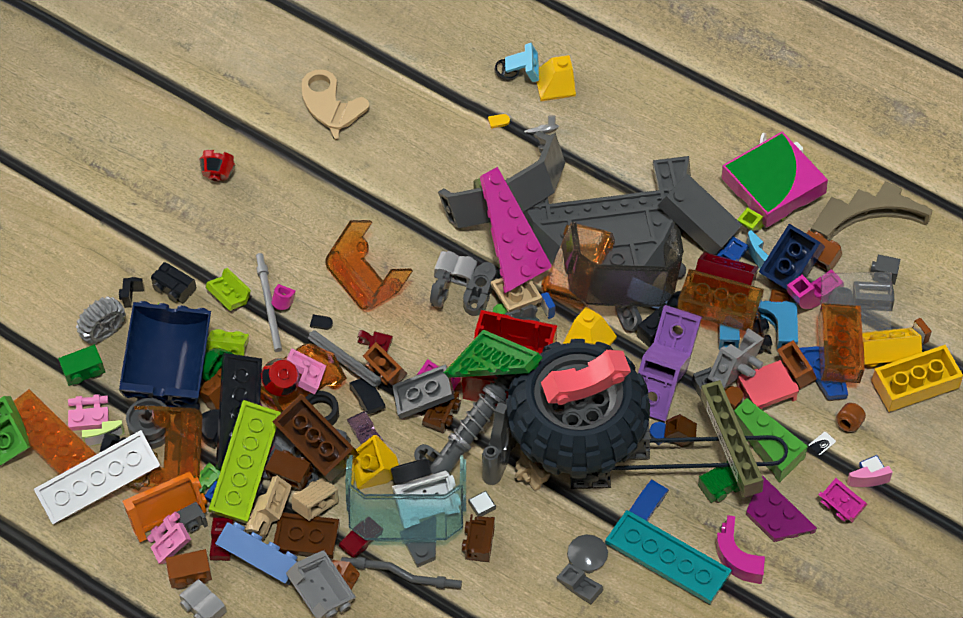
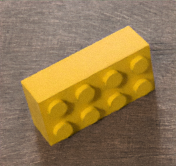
[872,345,963,412]

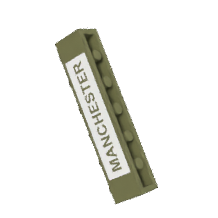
[701,380,764,498]

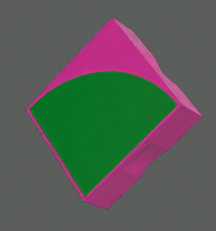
[722,131,828,228]

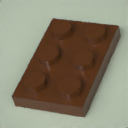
[273,512,340,559]

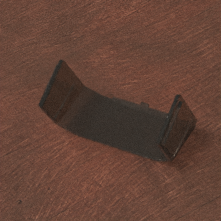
[562,222,684,308]

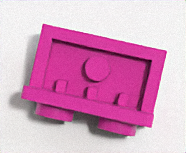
[818,478,868,522]

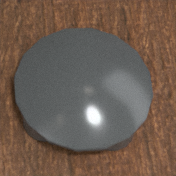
[567,534,608,574]

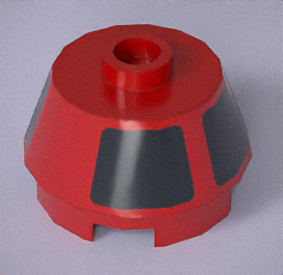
[199,150,236,181]
[261,358,300,396]

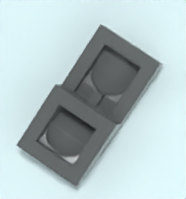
[556,563,603,604]

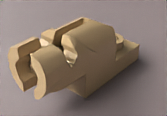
[244,475,292,540]

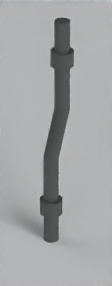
[341,557,462,589]

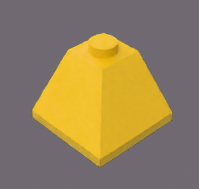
[536,55,576,101]
[563,306,617,346]
[351,435,399,490]

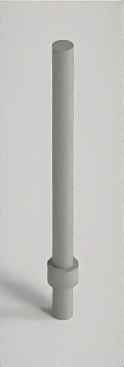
[256,253,282,352]

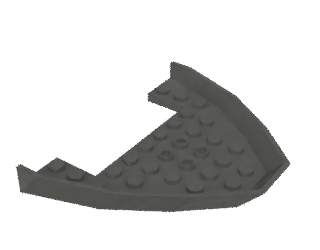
[506,156,691,305]

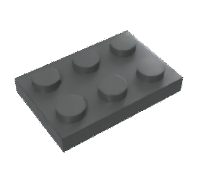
[392,364,455,419]

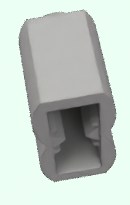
[434,251,477,287]
[179,579,227,618]

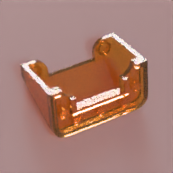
[541,223,615,309]

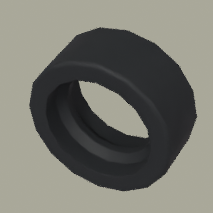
[305,391,339,426]
[391,458,431,484]

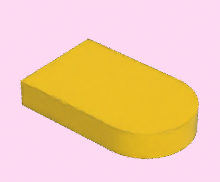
[488,114,510,129]

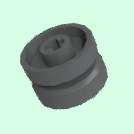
[126,398,173,449]

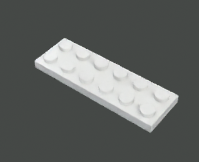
[34,430,161,525]

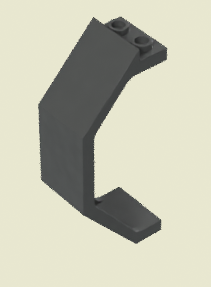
[438,131,565,228]

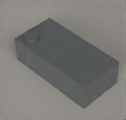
[657,173,742,255]

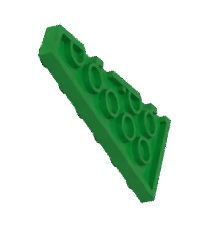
[443,330,542,378]

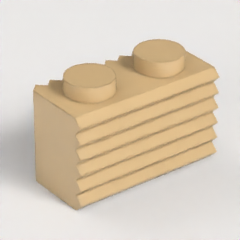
[292,477,338,521]

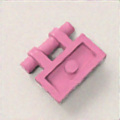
[68,394,109,431]
[147,512,191,564]

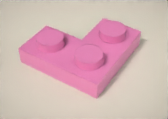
[287,348,326,394]

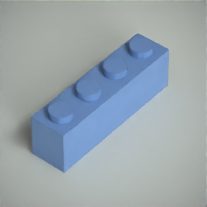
[215,522,298,585]

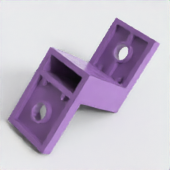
[638,305,702,421]

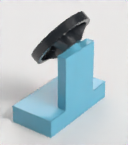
[494,43,539,82]

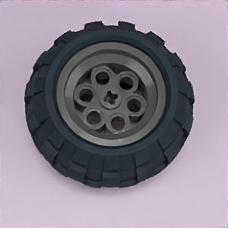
[507,339,650,478]

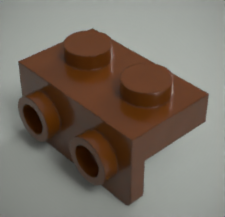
[422,391,461,433]

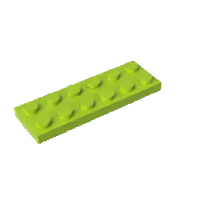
[208,400,281,524]

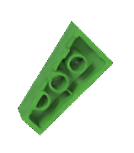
[734,398,808,483]

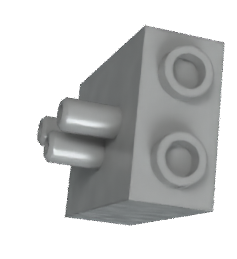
[708,328,764,388]
[286,550,356,618]

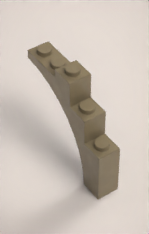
[811,181,933,241]

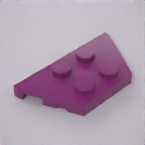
[746,475,817,542]

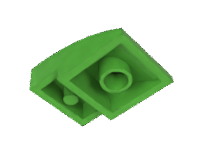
[0,396,30,466]

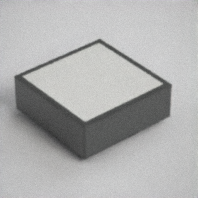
[468,491,496,516]

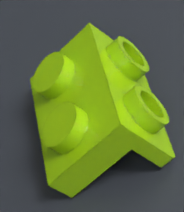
[205,268,251,311]
[206,329,249,356]

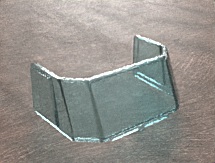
[345,455,467,544]

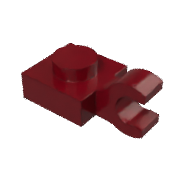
[357,330,393,353]

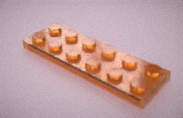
[14,389,97,475]

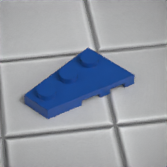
[799,345,848,400]

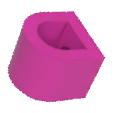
[271,284,296,310]

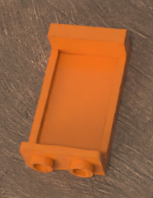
[122,472,207,542]

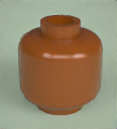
[836,403,866,432]

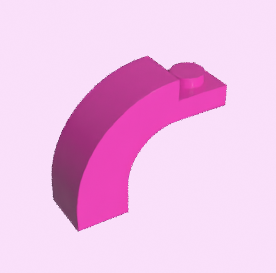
[787,269,844,309]
[716,515,765,584]

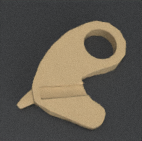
[302,70,369,140]

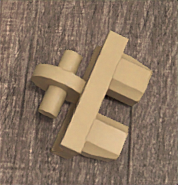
[515,451,551,491]

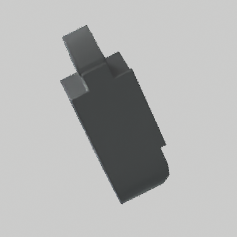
[463,262,497,316]

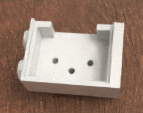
[392,471,461,528]

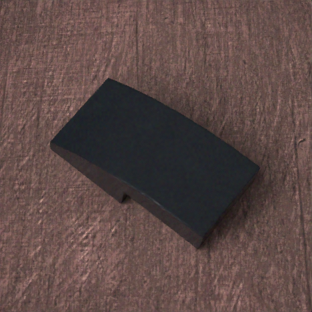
[349,378,385,414]

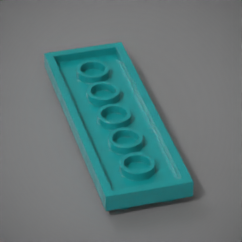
[605,510,732,605]

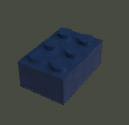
[758,224,825,290]

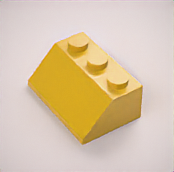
[855,327,922,367]

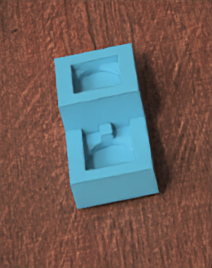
[747,230,768,268]

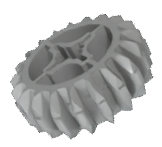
[76,296,126,345]

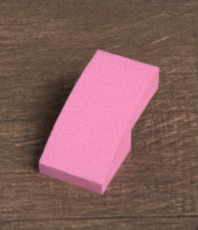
[847,466,893,487]

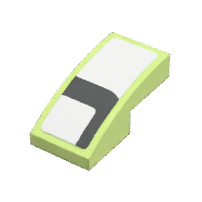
[82,420,125,447]

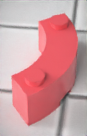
[541,350,631,405]

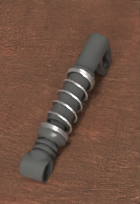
[414,374,516,474]

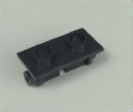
[748,312,773,354]

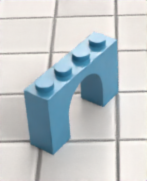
[718,299,798,350]

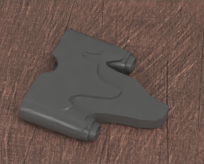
[482,399,517,485]

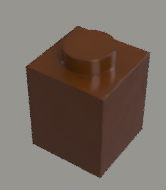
[665,414,697,447]

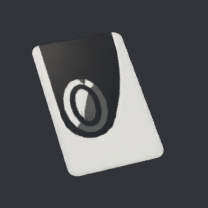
[809,432,836,455]

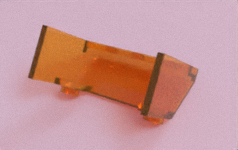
[325,220,413,310]
[130,406,203,487]

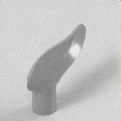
[524,115,559,134]

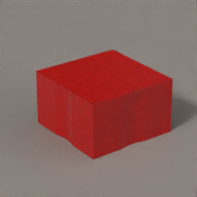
[462,310,557,406]

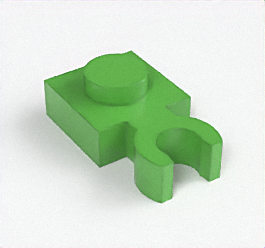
[196,463,220,494]

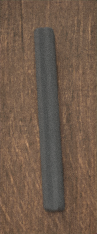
[308,330,381,387]

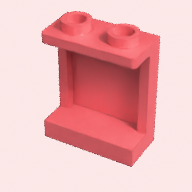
[737,360,799,410]

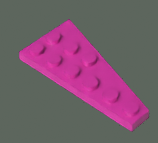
[480,167,552,293]

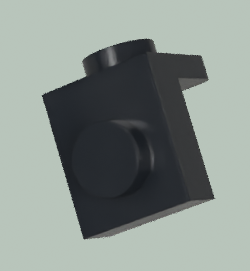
[119,277,145,308]

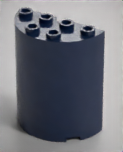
[119,301,211,408]

